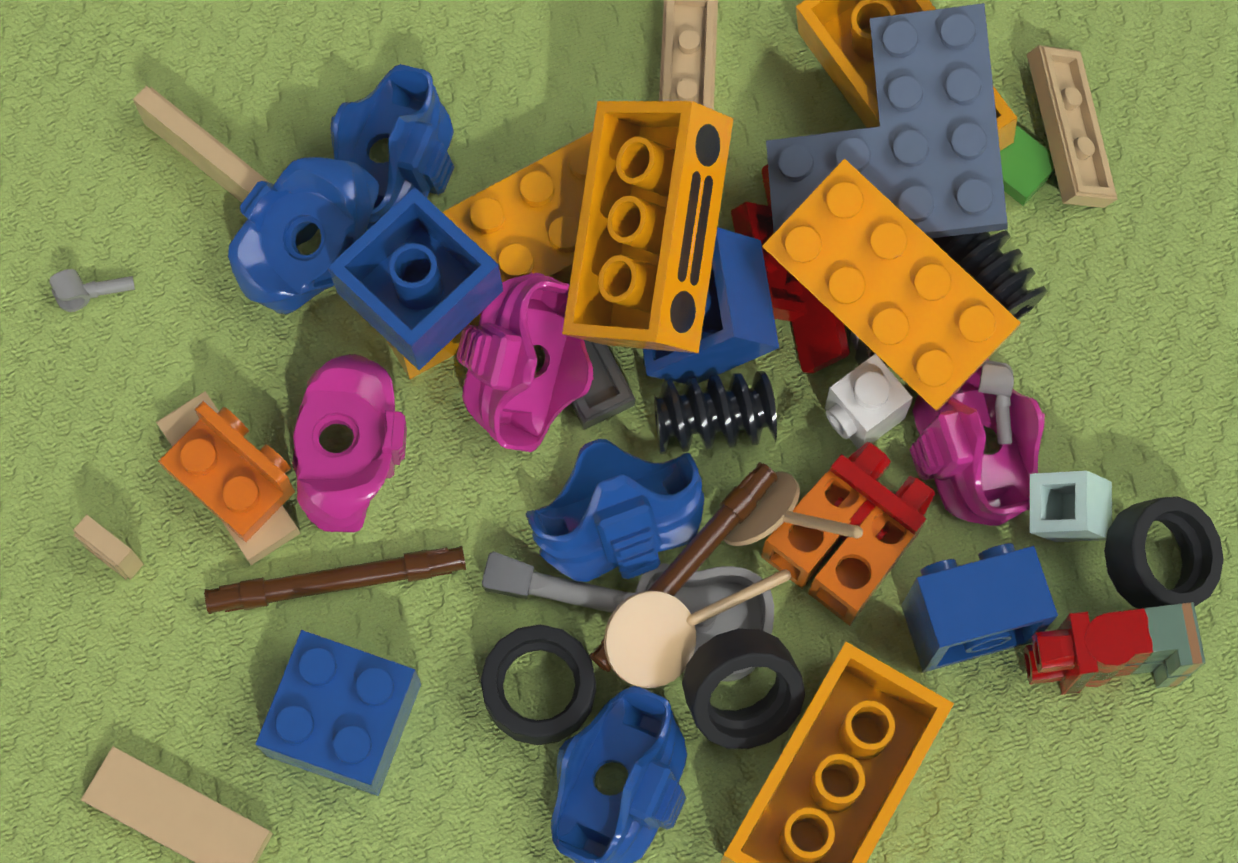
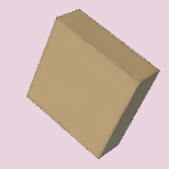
[73,515,144,580]

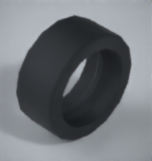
[1104,496,1224,609]
[481,624,596,746]
[682,628,805,749]

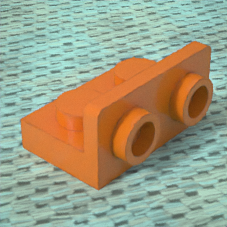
[158,401,295,542]

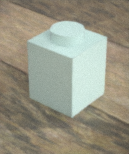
[1030,471,1112,542]

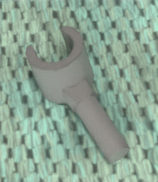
[49,269,135,312]
[978,360,1014,444]

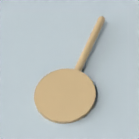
[723,472,863,546]
[604,569,791,688]

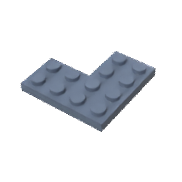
[766,3,1008,238]

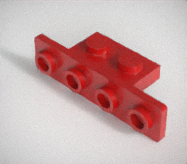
[731,164,849,374]

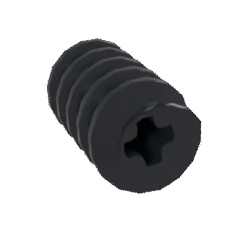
[931,230,1048,320]
[654,371,777,454]

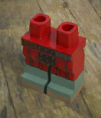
[1023,602,1206,695]

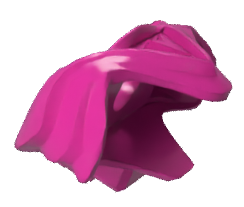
[456,273,594,452]
[292,354,407,533]
[909,359,1045,526]

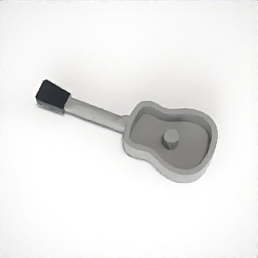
[482,551,774,681]

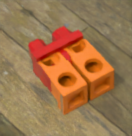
[761,442,935,626]

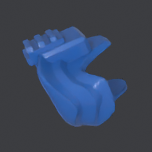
[330,64,454,229]
[228,157,379,315]
[526,439,704,582]
[551,686,687,863]

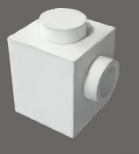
[824,354,913,449]

